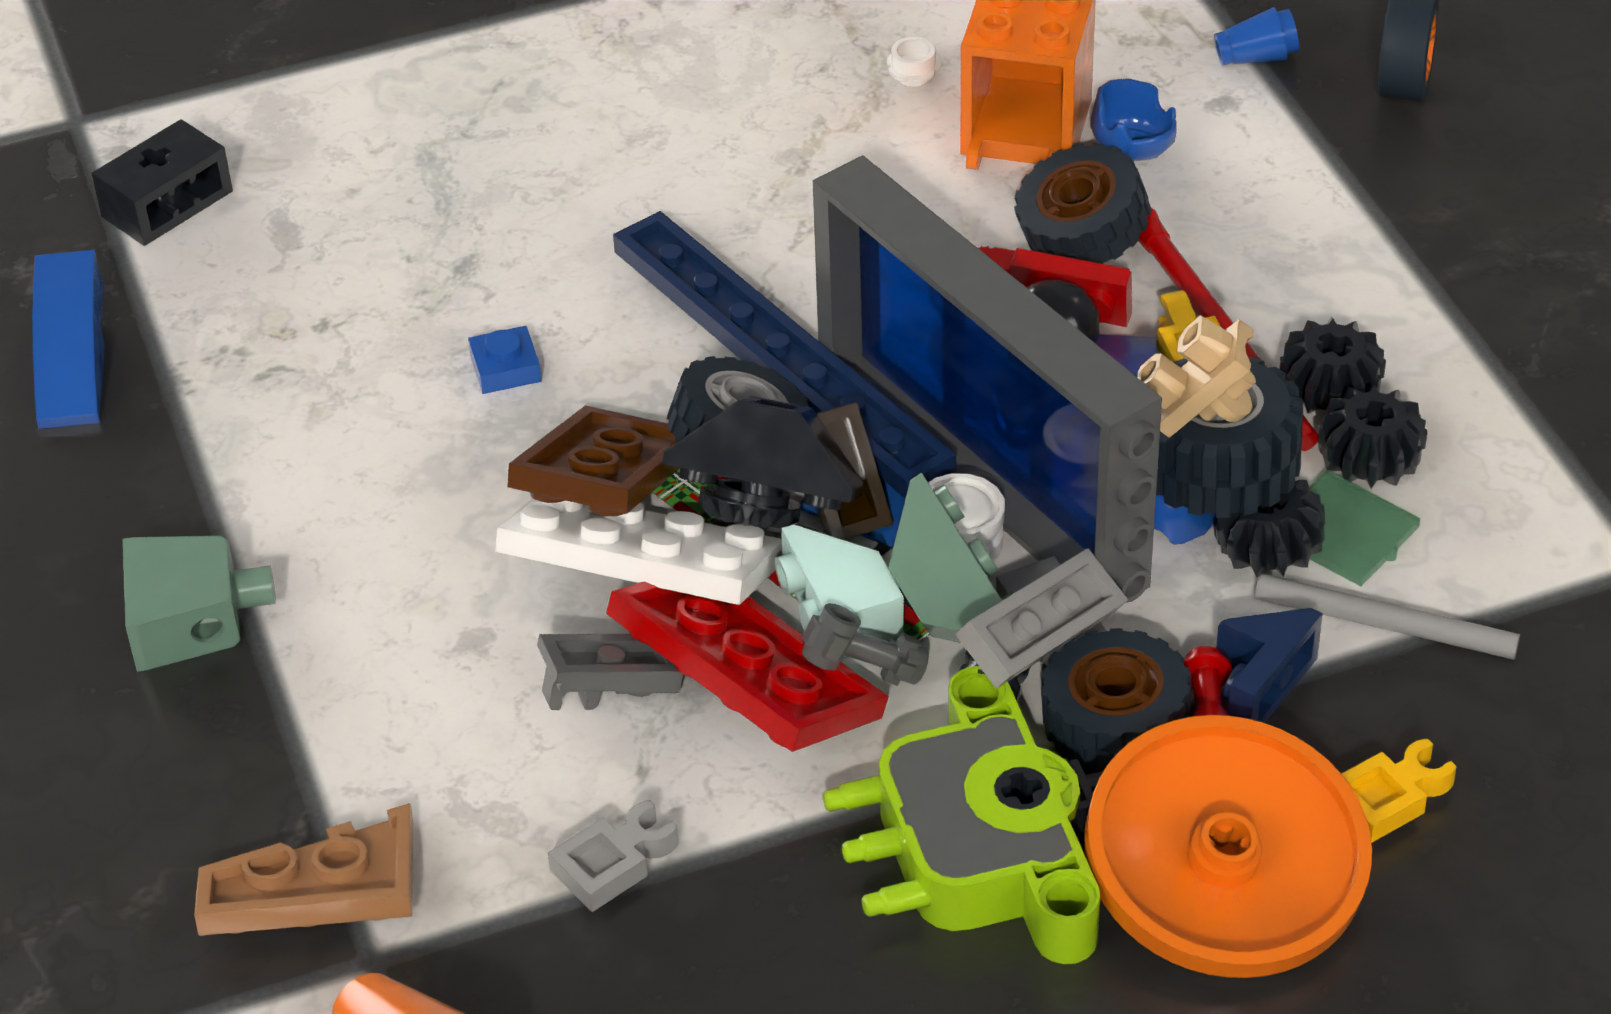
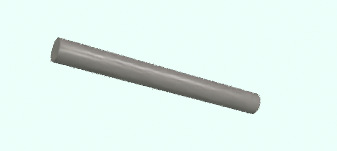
[1255,573,1521,660]

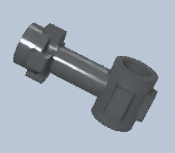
[802,603,929,686]

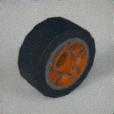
[1378,0,1439,101]

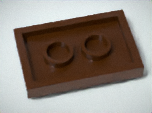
[507,405,680,516]

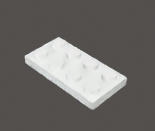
[495,499,782,605]

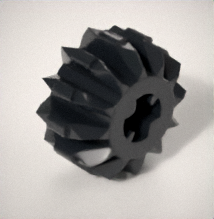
[1279,316,1386,414]
[1318,384,1428,489]
[1215,480,1325,577]

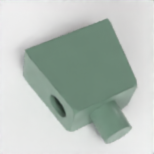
[123,536,276,672]

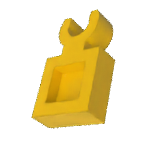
[1342,739,1457,843]

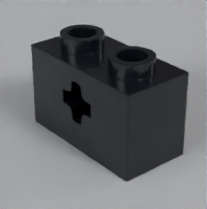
[91,119,233,246]

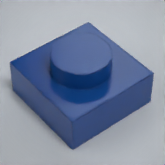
[468,325,542,394]

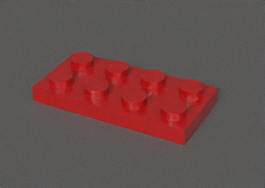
[606,581,889,752]

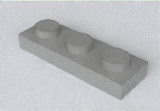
[955,548,1128,689]

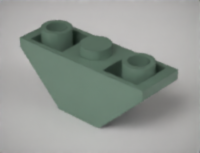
[888,473,1013,643]

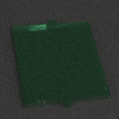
[1309,470,1420,587]

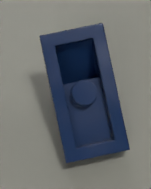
[1216,608,1323,723]

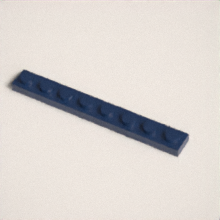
[613,211,956,499]

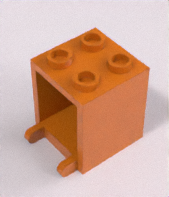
[960,0,1096,170]

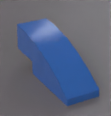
[32,250,105,429]

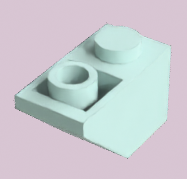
[775,525,904,659]

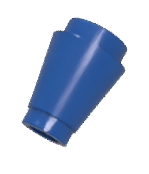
[1214,7,1299,66]

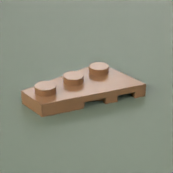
[194,803,413,936]

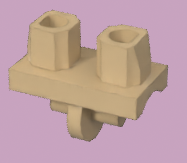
[1137,315,1256,438]

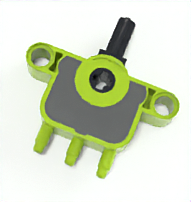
[822,666,1104,964]

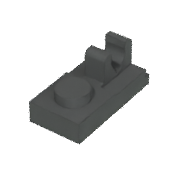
[537,634,684,710]

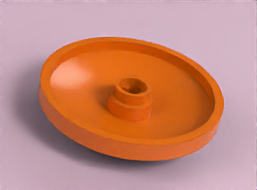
[1084,715,1372,978]

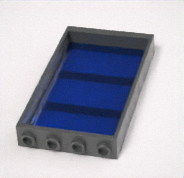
[812,155,1162,603]

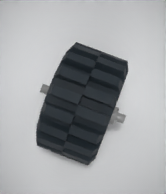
[1156,357,1303,518]

